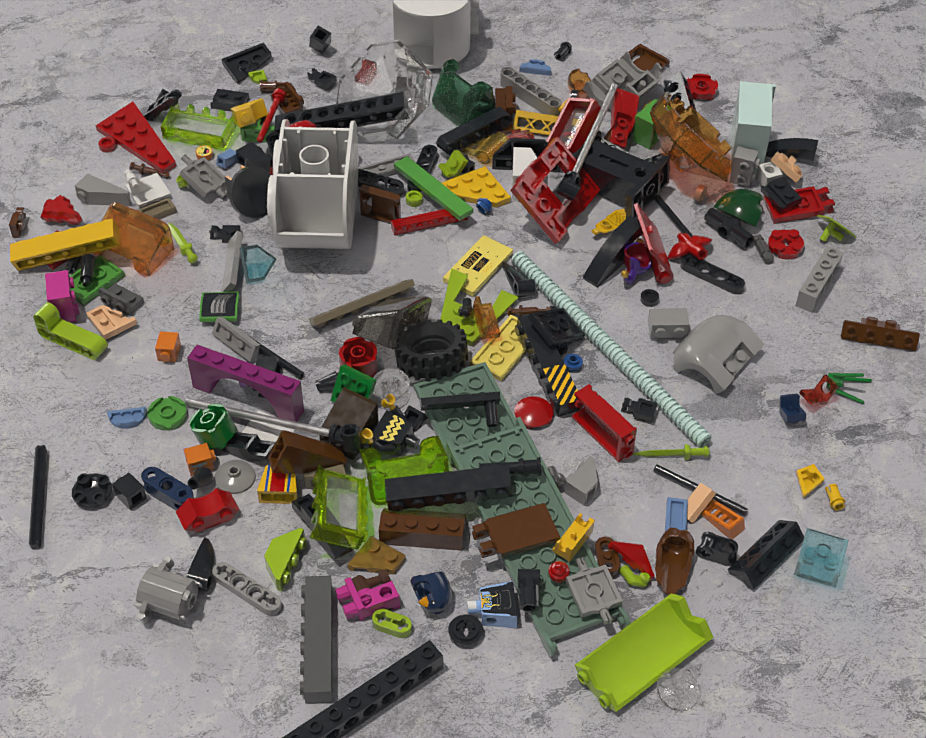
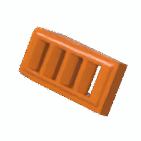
[701,499,745,539]

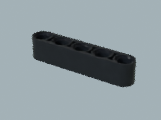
[436,107,513,155]

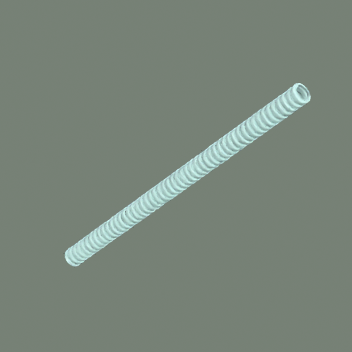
[511,251,712,448]

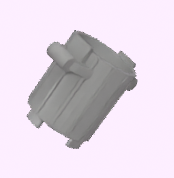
[133,555,202,624]

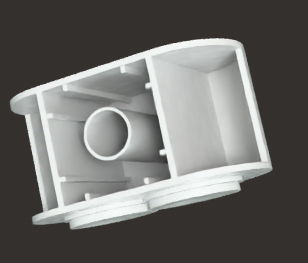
[393,0,479,68]
[267,119,358,249]

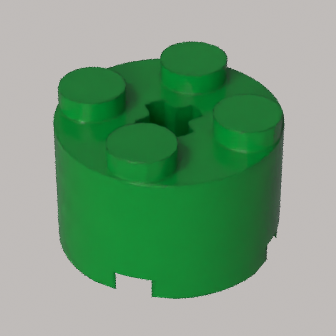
[189,403,237,449]

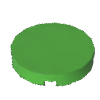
[148,396,187,430]

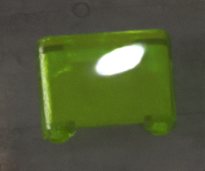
[359,435,449,505]

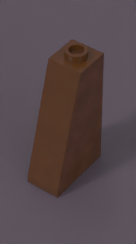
[268,430,347,474]

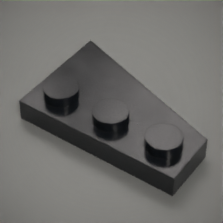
[222,42,272,84]

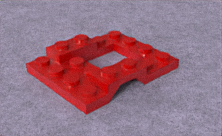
[510,137,601,244]

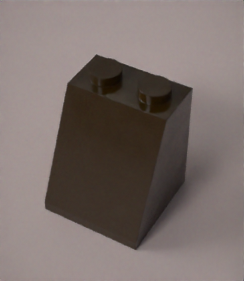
[319,387,379,460]

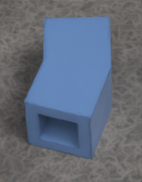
[216,148,237,169]

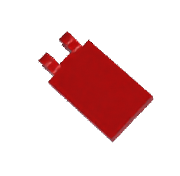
[763,186,835,224]

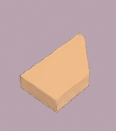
[687,483,716,523]

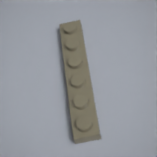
[309,279,415,328]

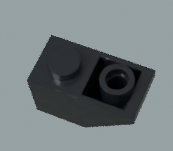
[236,142,273,173]

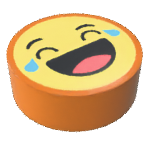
[195,145,213,160]

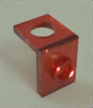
[799,374,839,405]

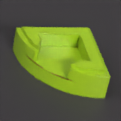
[248,70,267,84]

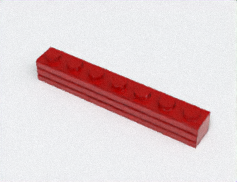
[391,209,468,236]

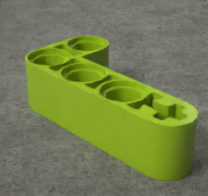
[33,302,108,360]

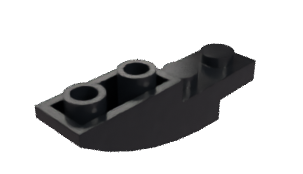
[291,494,353,559]

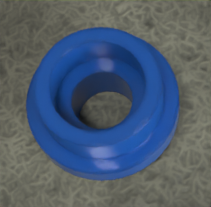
[476,198,492,214]
[564,354,583,372]

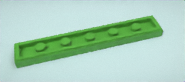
[394,156,473,221]

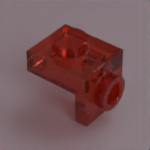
[507,128,535,140]

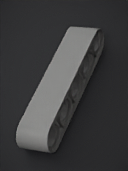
[500,67,562,116]

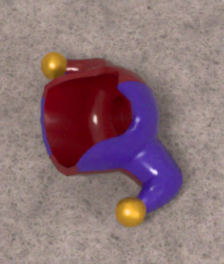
[621,238,653,285]

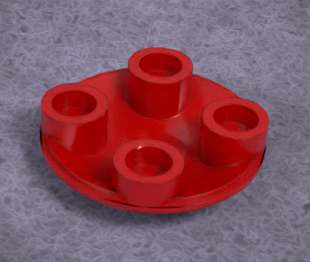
[514,396,553,430]

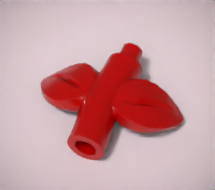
[667,233,712,260]

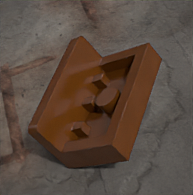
[270,81,304,114]

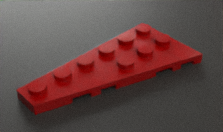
[95,101,176,174]

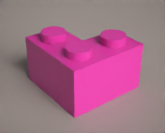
[45,270,80,323]

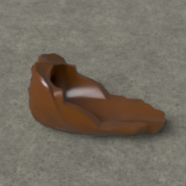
[655,528,695,595]

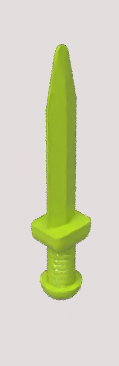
[168,223,198,263]
[632,444,710,460]

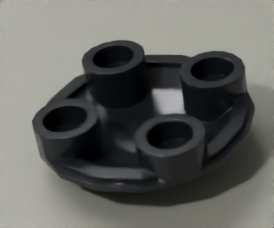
[72,473,112,509]

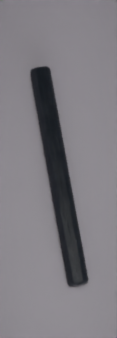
[29,445,47,549]

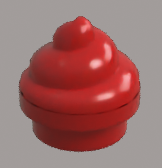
[548,561,570,583]

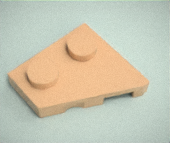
[86,305,137,340]

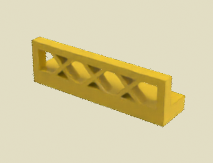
[513,110,581,139]

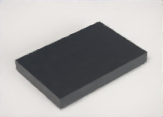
[528,308,585,346]

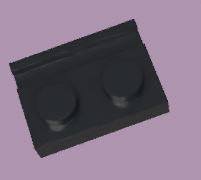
[210,89,249,111]
[761,177,802,212]

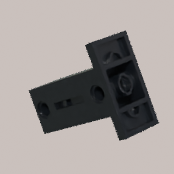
[572,139,670,218]

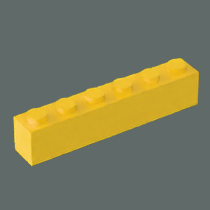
[10,219,121,271]

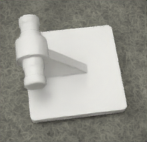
[124,170,171,207]

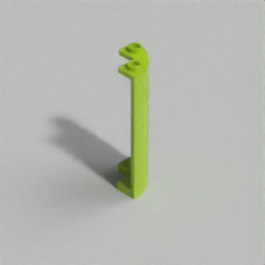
[574,593,714,712]

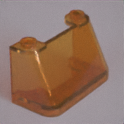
[93,202,174,276]

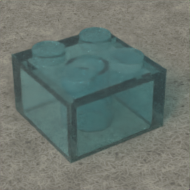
[794,528,849,588]

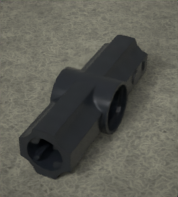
[704,208,754,248]

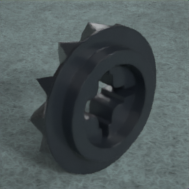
[448,614,483,648]

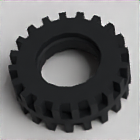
[394,319,469,381]

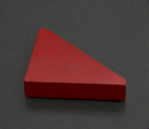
[608,541,655,581]

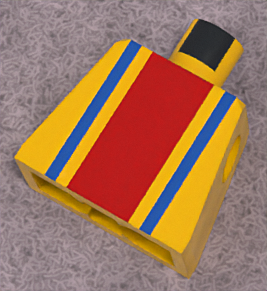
[257,465,298,504]

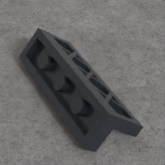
[727,520,805,589]

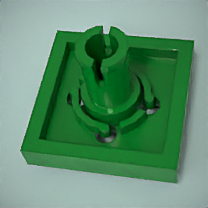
[330,364,377,403]

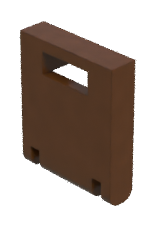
[620,44,670,71]
[359,184,401,224]

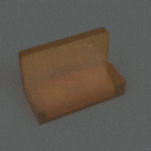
[472,296,500,339]

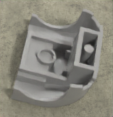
[583,51,662,110]
[673,315,764,394]

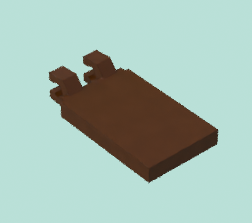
[472,503,560,558]

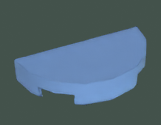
[519,59,551,76]
[107,407,147,429]

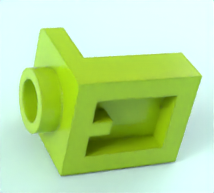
[438,150,468,177]

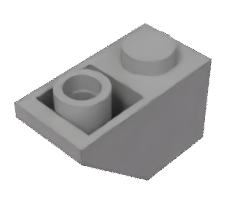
[565,456,598,506]

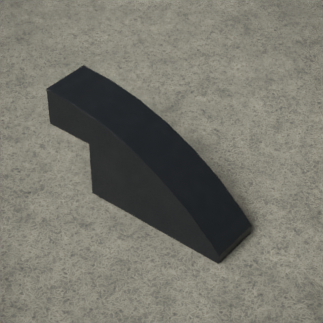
[583,215,643,287]

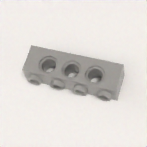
[795,246,844,313]

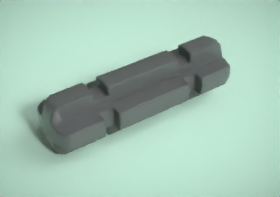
[753,234,774,264]

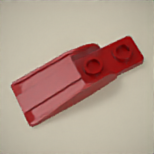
[609,88,639,148]

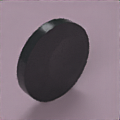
[228,166,271,218]

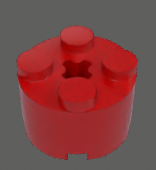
[339,337,378,382]

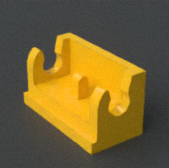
[552,513,595,562]

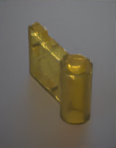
[461,132,508,164]

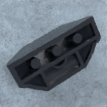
[492,138,560,173]

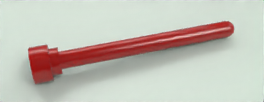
[257,88,286,143]

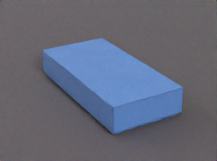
[665,497,688,531]

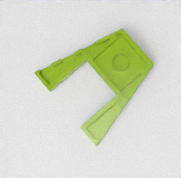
[440,269,518,346]

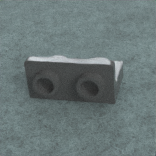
[99,283,144,316]

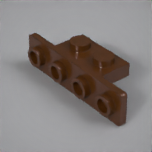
[495,86,516,134]
[840,316,920,351]

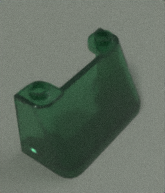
[432,58,494,126]

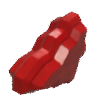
[40,195,83,225]

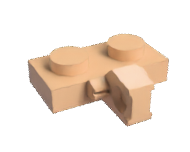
[770,151,803,182]

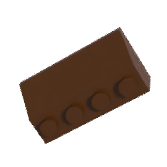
[378,508,466,551]

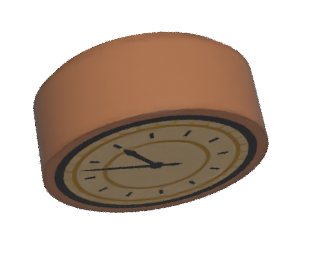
[694,184,707,203]

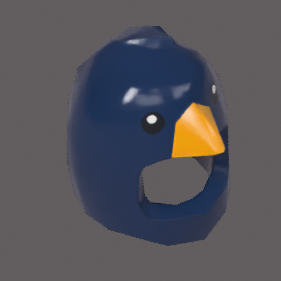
[410,571,452,614]

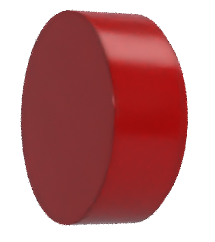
[98,137,116,153]

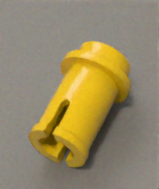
[825,484,846,511]

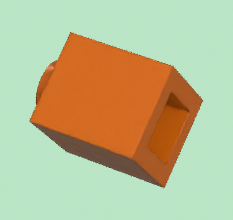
[155,331,181,362]
[183,443,216,476]

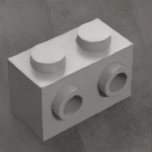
[729,146,760,187]
[648,308,690,338]

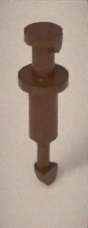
[129,162,170,178]
[507,305,551,317]

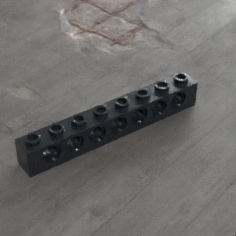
[274,91,408,133]
[282,640,443,738]

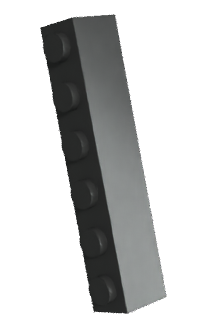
[300,575,332,704]

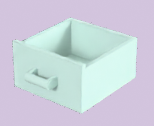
[730,81,776,171]

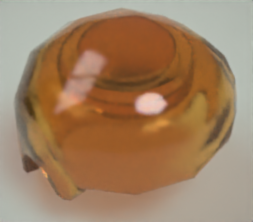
[567,68,591,95]

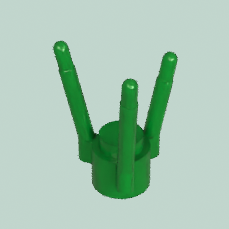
[826,372,872,404]

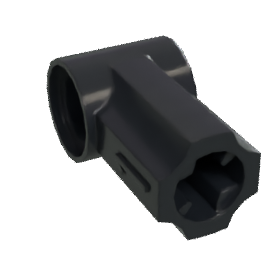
[517,569,540,612]

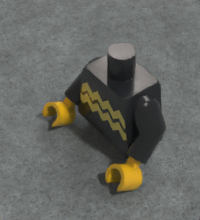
[361,394,420,456]

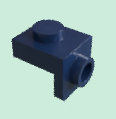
[779,393,806,424]

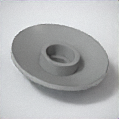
[214,460,255,494]

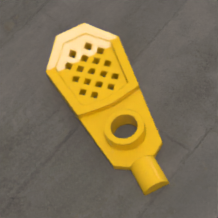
[591,209,626,235]

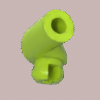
[619,565,650,588]

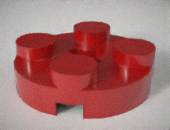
[687,74,718,100]
[767,229,804,260]

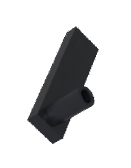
[420,391,501,427]

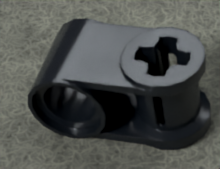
[695,532,738,566]

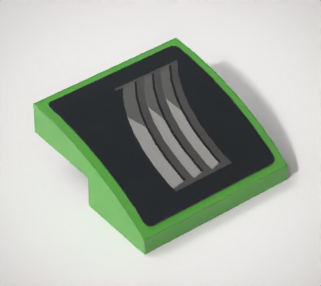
[199,292,240,322]

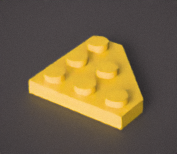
[442,166,511,208]

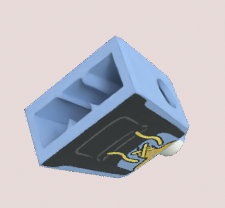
[467,581,517,628]

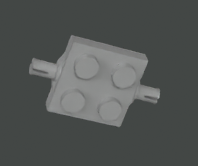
[179,154,227,199]
[565,557,623,624]

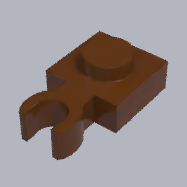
[9,207,26,238]

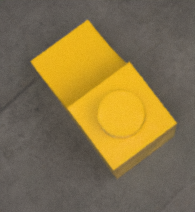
[231,98,268,128]

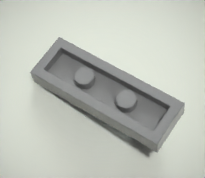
[212,317,260,362]

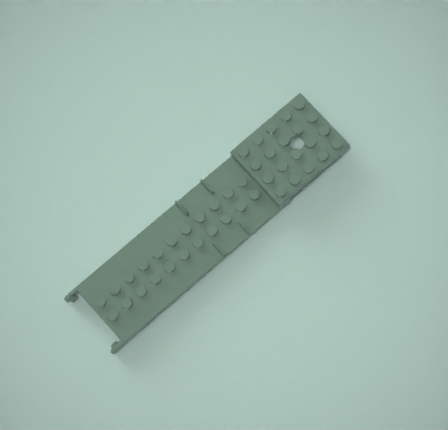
[414,362,631,657]

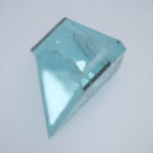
[239,244,277,283]

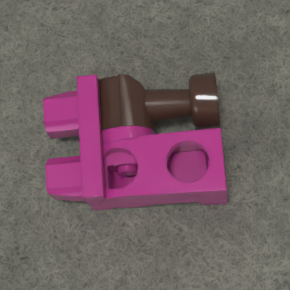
[335,568,401,621]

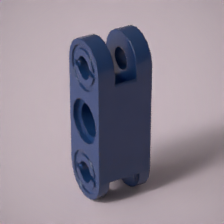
[141,467,194,511]

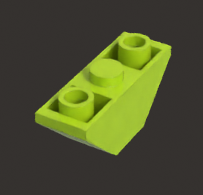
[264,528,307,591]

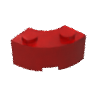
[176,488,240,532]

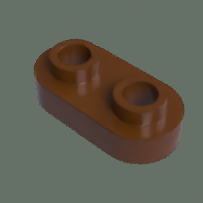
[595,537,620,577]

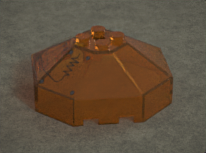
[650,91,732,182]

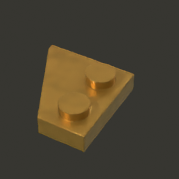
[347,536,406,574]

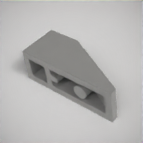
[75,174,132,206]

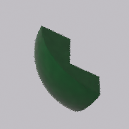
[713,189,763,227]

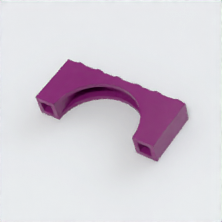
[187,344,304,422]

